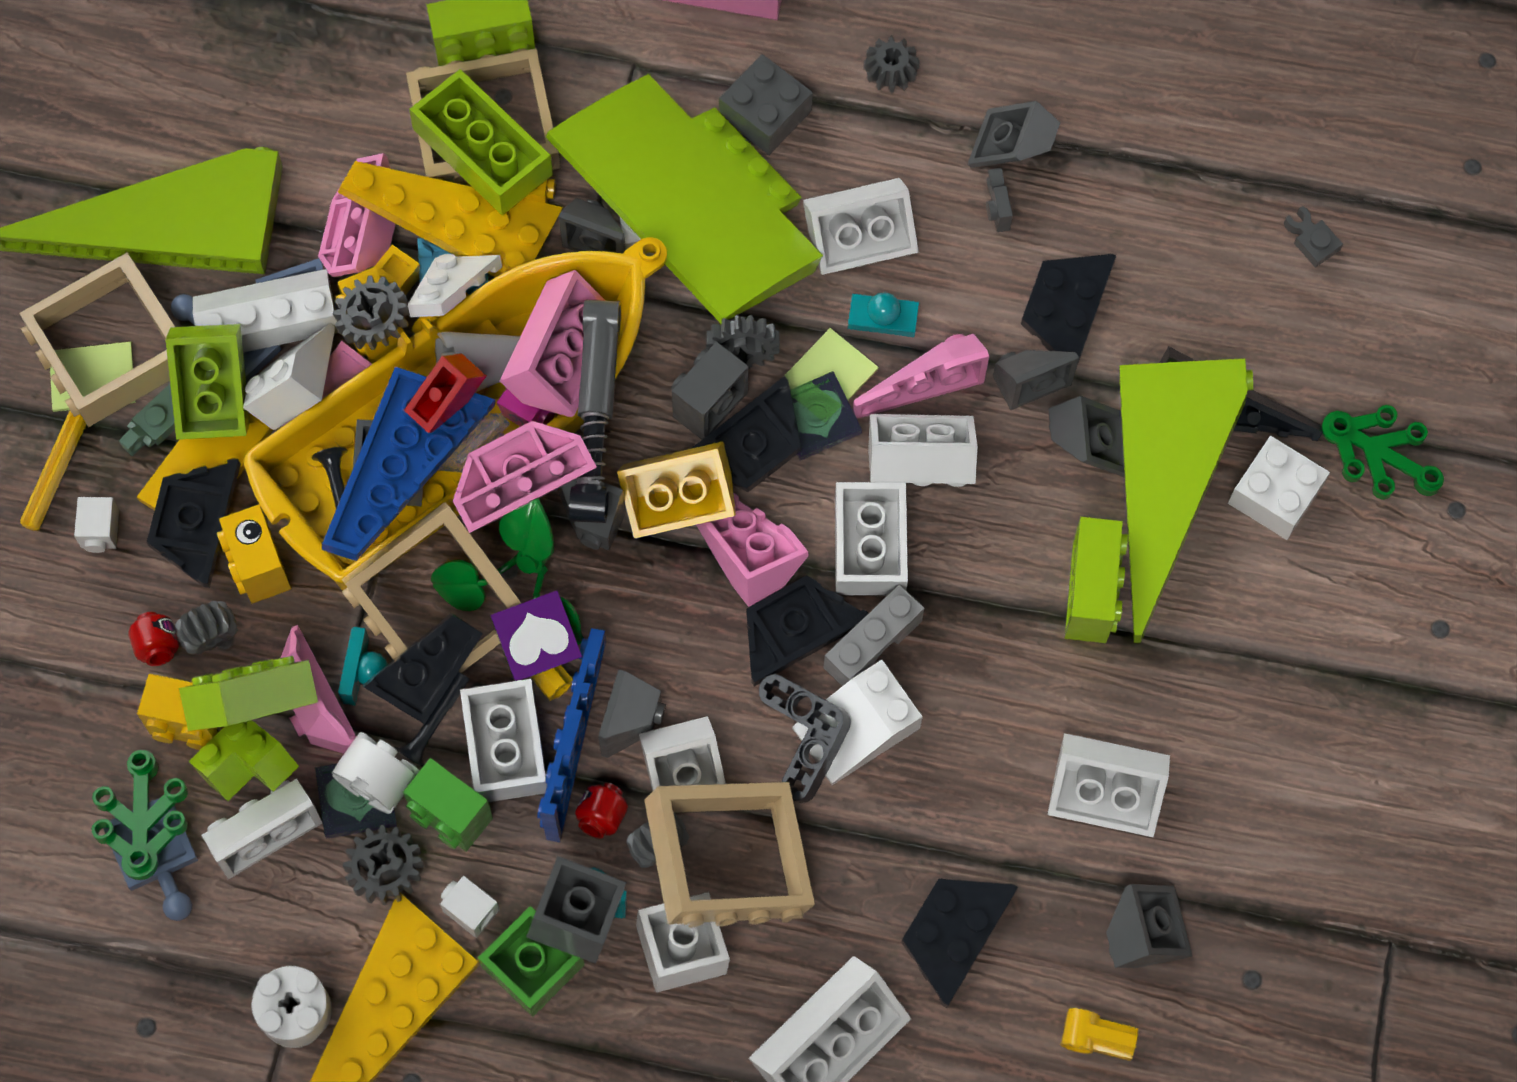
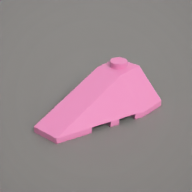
[852,334,989,419]
[696,493,808,607]

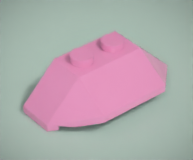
[318,153,395,277]
[453,421,597,533]
[281,625,356,754]

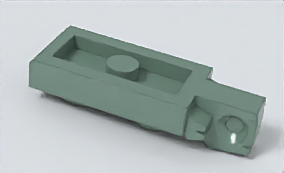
[119,384,175,456]

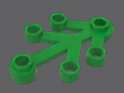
[1321,405,1444,500]
[91,750,188,880]

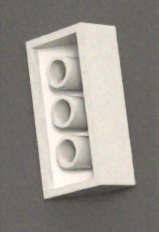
[193,269,339,353]
[749,956,911,1082]

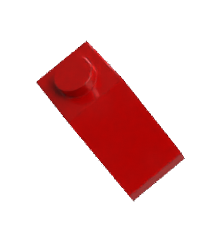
[404,353,486,433]

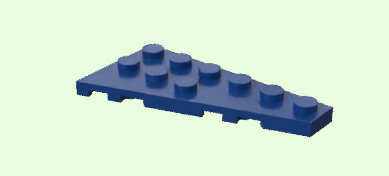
[322,367,495,561]
[538,628,606,843]

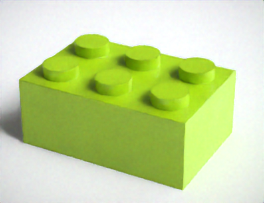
[426,0,535,66]
[165,324,250,440]
[1064,517,1128,643]
[179,656,318,731]

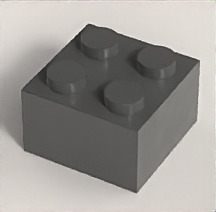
[719,54,813,155]
[671,342,748,439]
[527,856,627,964]

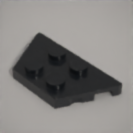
[1021,254,1116,372]
[691,376,802,492]
[147,458,241,588]
[746,575,869,687]
[901,878,1018,1008]

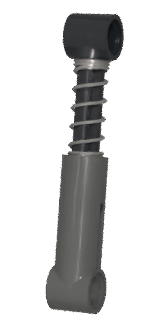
[569,300,621,523]

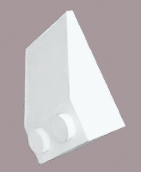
[243,323,335,430]
[792,660,922,785]

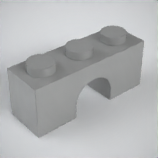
[823,585,925,686]

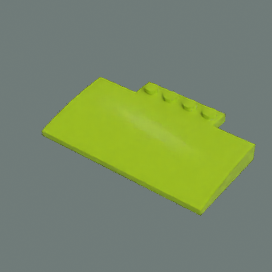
[546,74,823,324]

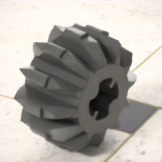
[863,35,920,94]
[175,601,238,654]
[626,813,689,868]

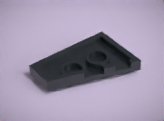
[363,613,483,724]

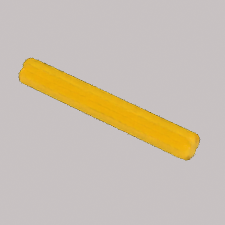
[20,411,86,531]

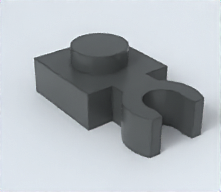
[986,168,1013,232]
[1284,206,1343,268]

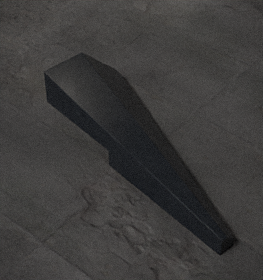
[1159,346,1323,441]

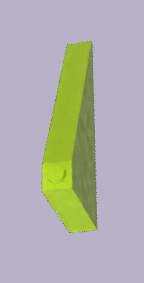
[0,147,283,274]
[1119,358,1253,643]

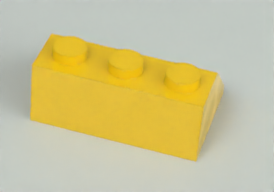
[617,442,736,538]

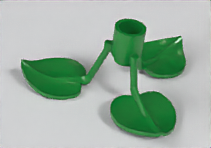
[431,498,584,645]

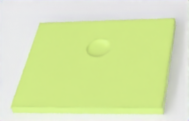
[783,328,879,424]
[50,342,136,412]

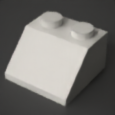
[639,716,726,791]

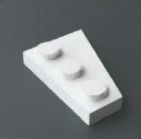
[408,254,502,317]

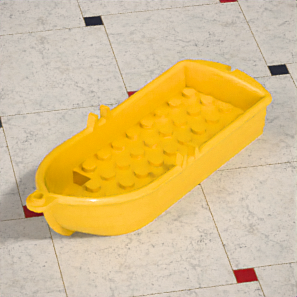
[244,237,667,591]

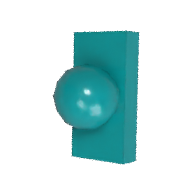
[848,292,919,338]
[338,627,388,706]

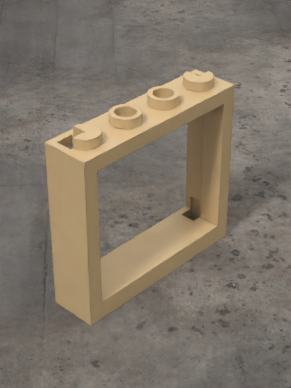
[406,49,560,186]
[20,253,175,427]
[342,502,521,673]
[644,782,815,928]

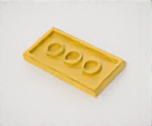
[137,413,273,511]

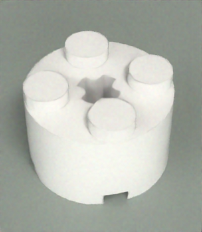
[332,732,419,814]
[252,966,332,1048]

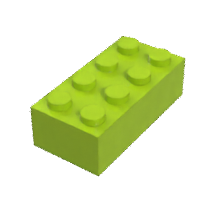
[409,69,552,216]

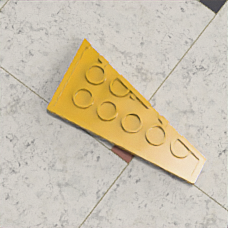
[338,161,563,277]
[310,893,480,1082]

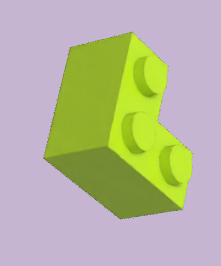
[188,720,299,801]

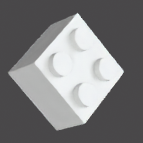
[1228,435,1330,540]
[636,892,730,993]

